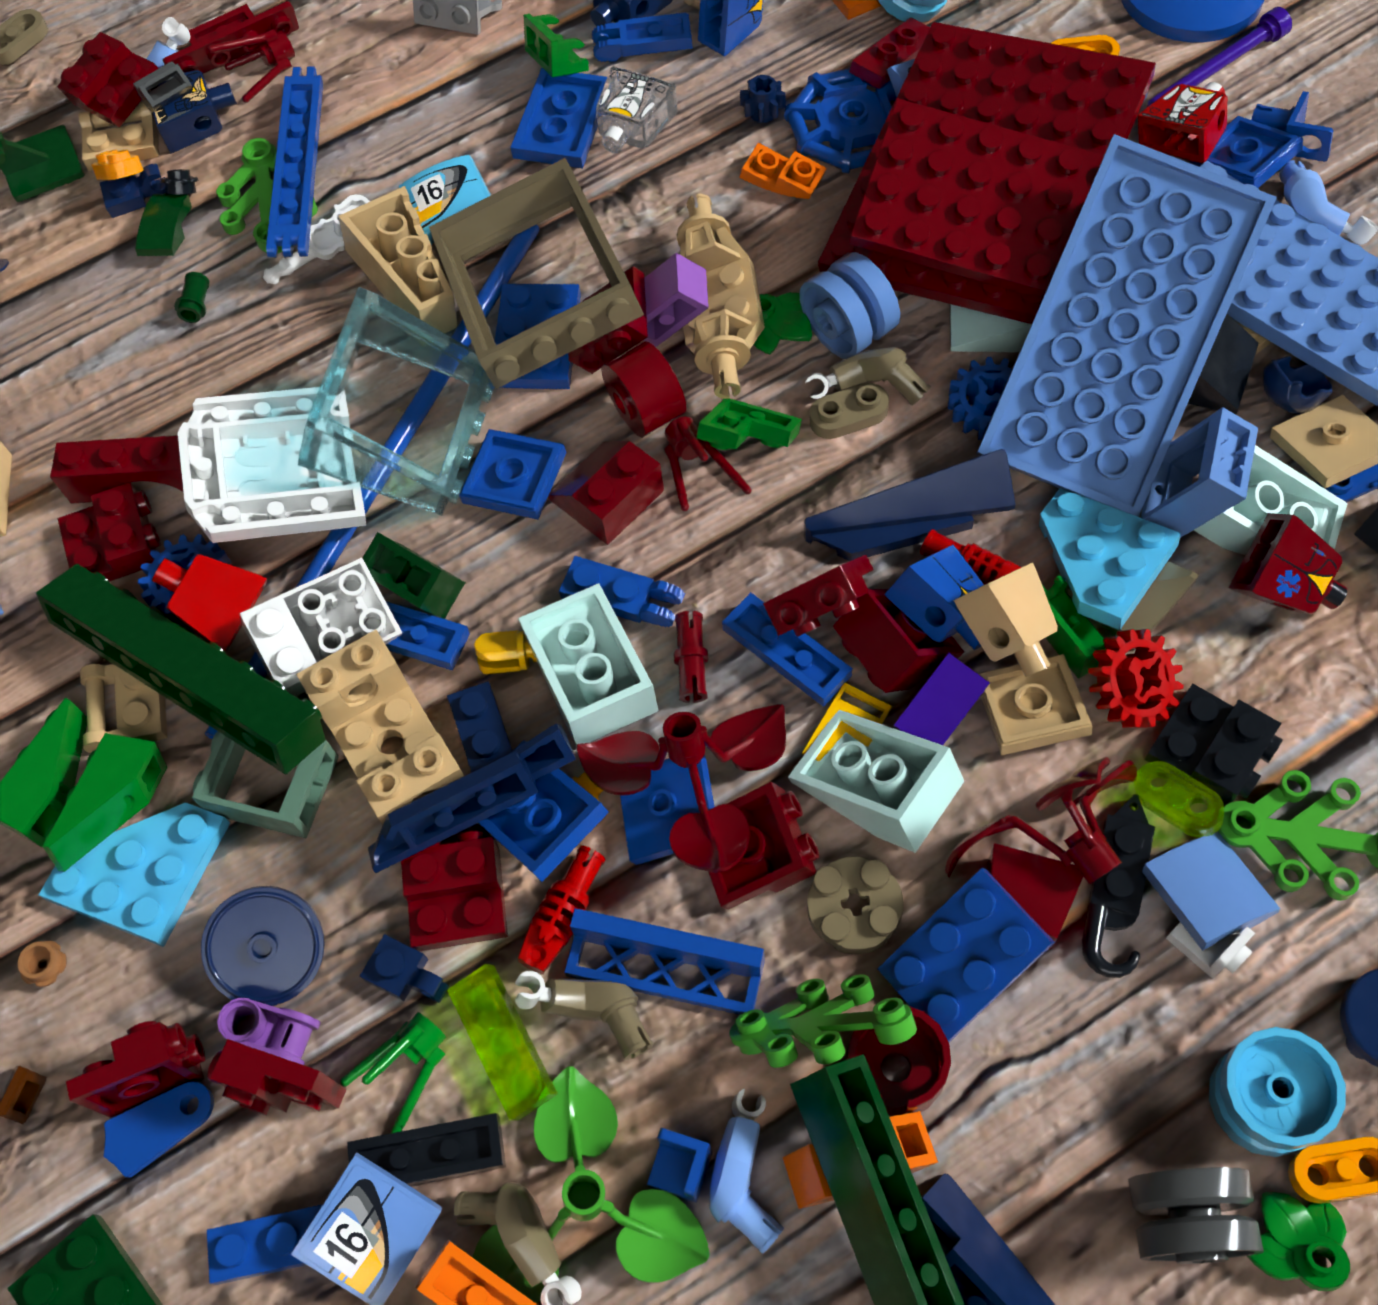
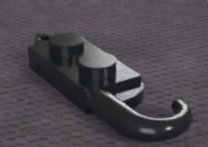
[1082,794,1155,978]

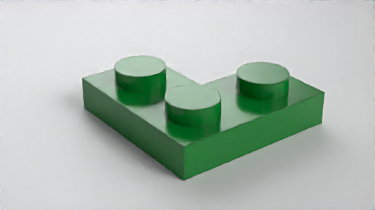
[697,398,802,450]

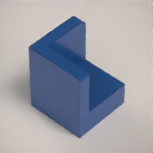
[647,1128,712,1203]

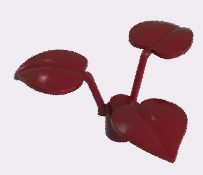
[577,704,786,873]
[945,757,1137,884]

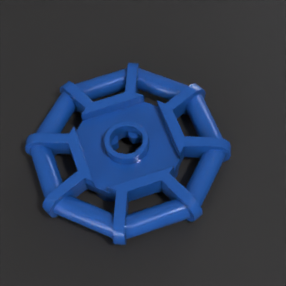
[784,68,897,173]

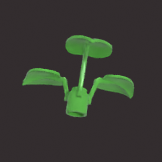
[473,1066,710,1304]

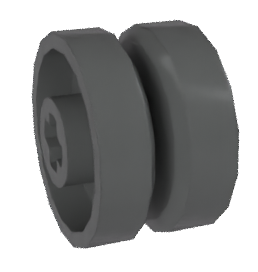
[1128,1167,1264,1264]

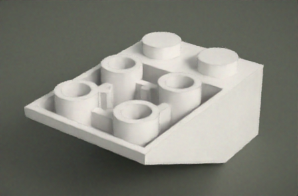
[240,558,402,697]

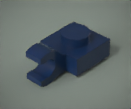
[100,164,166,218]
[359,934,449,1003]

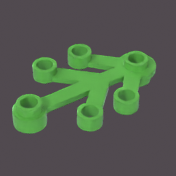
[216,138,318,254]
[1217,770,1378,901]
[729,974,917,1068]

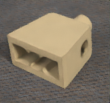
[954,562,1058,677]

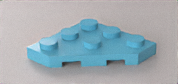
[1039,489,1181,631]
[38,802,230,947]

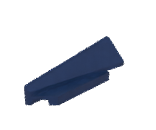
[804,449,1016,561]
[368,723,576,873]
[922,1174,1055,1305]

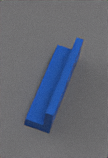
[564,908,765,1015]

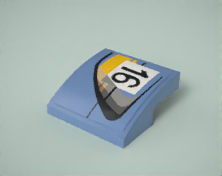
[291,1152,443,1305]

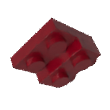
[57,32,159,128]
[568,266,648,374]
[57,482,161,582]
[763,554,874,637]
[708,782,819,909]
[401,831,508,952]
[65,1021,206,1118]
[207,1039,347,1116]

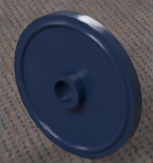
[201,886,325,1006]

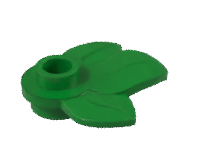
[753,292,812,355]
[1247,1192,1350,1291]

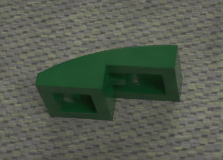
[135,194,192,256]

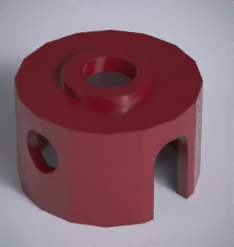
[601,341,686,438]
[846,1006,951,1117]

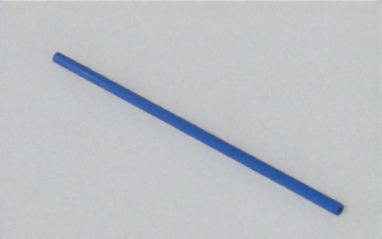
[204,224,540,739]

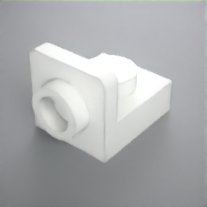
[1166,922,1255,979]

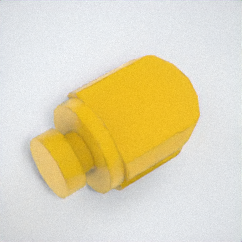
[474,630,537,674]

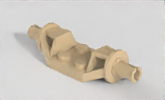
[676,194,765,399]

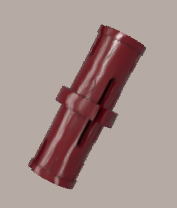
[674,611,709,703]

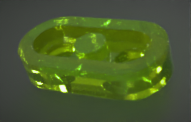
[1134,761,1224,838]

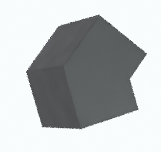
[133,61,192,113]

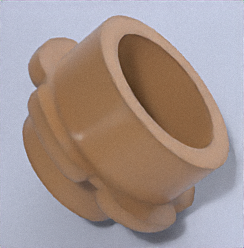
[17,941,67,987]

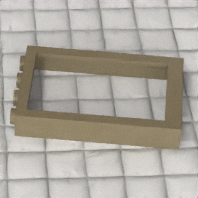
[429,158,644,389]

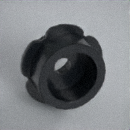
[161,169,199,195]

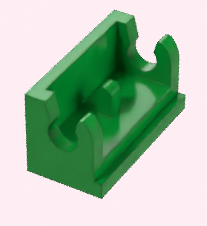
[523,14,589,77]
[1042,575,1111,679]

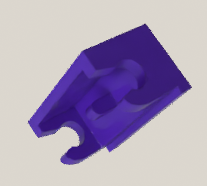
[892,653,990,745]

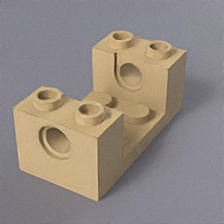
[296,630,464,825]

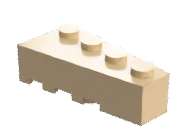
[338,186,458,344]

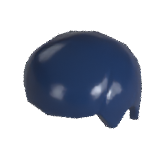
[1263,356,1333,414]

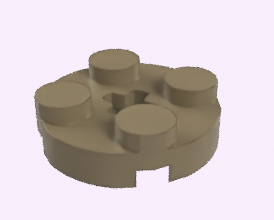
[807,856,903,954]

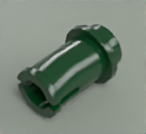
[174,272,210,323]

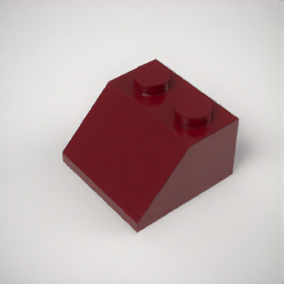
[548,441,664,545]
[832,589,965,693]

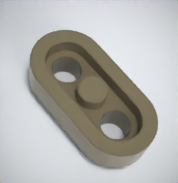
[0,9,48,65]
[810,383,889,439]

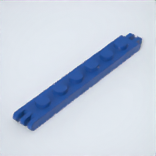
[266,66,323,258]

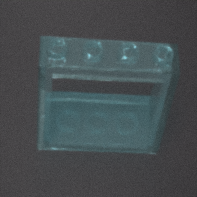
[297,287,494,516]

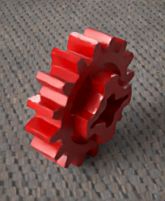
[1088,629,1184,728]

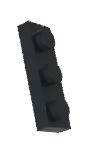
[347,1113,506,1186]

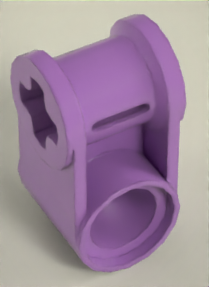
[217,998,321,1065]

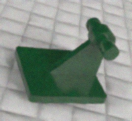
[0,125,85,202]

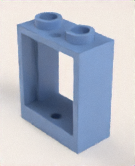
[1141,407,1258,538]

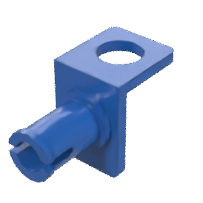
[1251,91,1334,162]

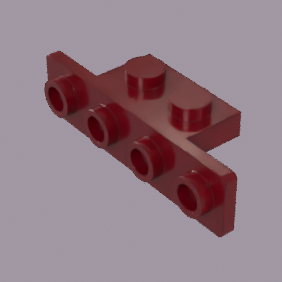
[162,1,299,74]

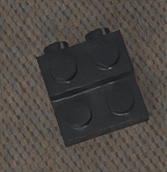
[1144,683,1283,807]

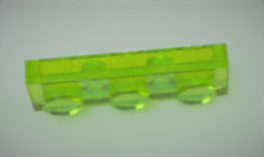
[447,964,558,1121]

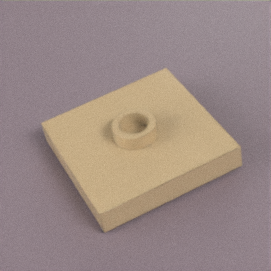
[1270,395,1378,489]
[978,654,1093,755]

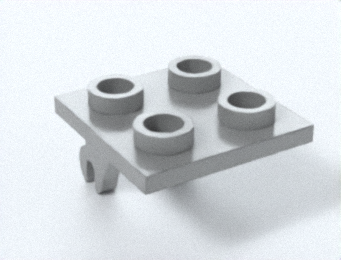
[413,0,502,35]

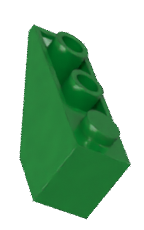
[0,698,87,848]
[43,733,167,872]

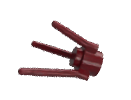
[208,29,295,103]
[664,416,752,511]

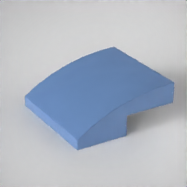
[1142,832,1280,951]

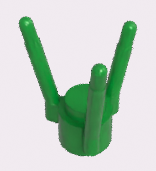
[340,1012,446,1134]

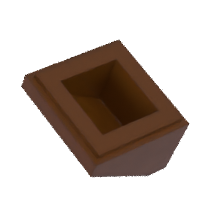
[0,1066,47,1125]

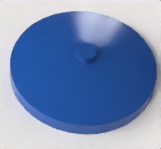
[1121,0,1265,43]

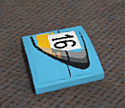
[399,155,491,245]

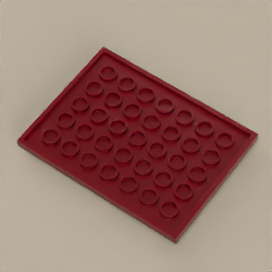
[818,22,1156,324]

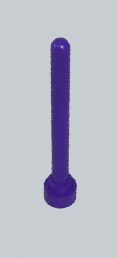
[1147,7,1292,107]

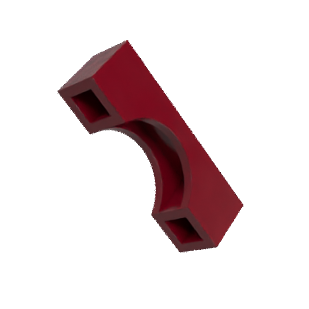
[50,435,183,504]

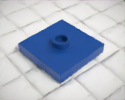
[1189,116,1303,188]
[459,429,567,520]
[620,754,715,865]

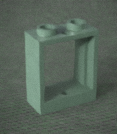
[192,731,338,839]

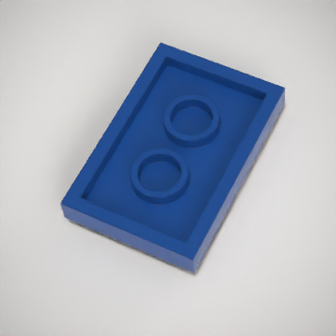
[510,68,612,169]
[489,284,581,389]
[478,740,609,882]
[877,868,1055,1043]

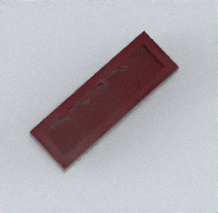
[849,17,930,89]

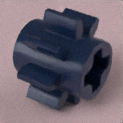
[740,75,786,123]

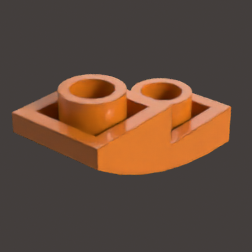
[739,143,827,199]

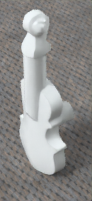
[263,194,370,284]

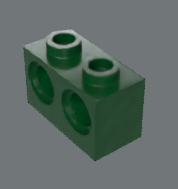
[363,532,466,619]

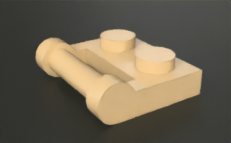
[79,101,159,171]
[80,664,168,753]

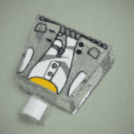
[596,66,678,153]

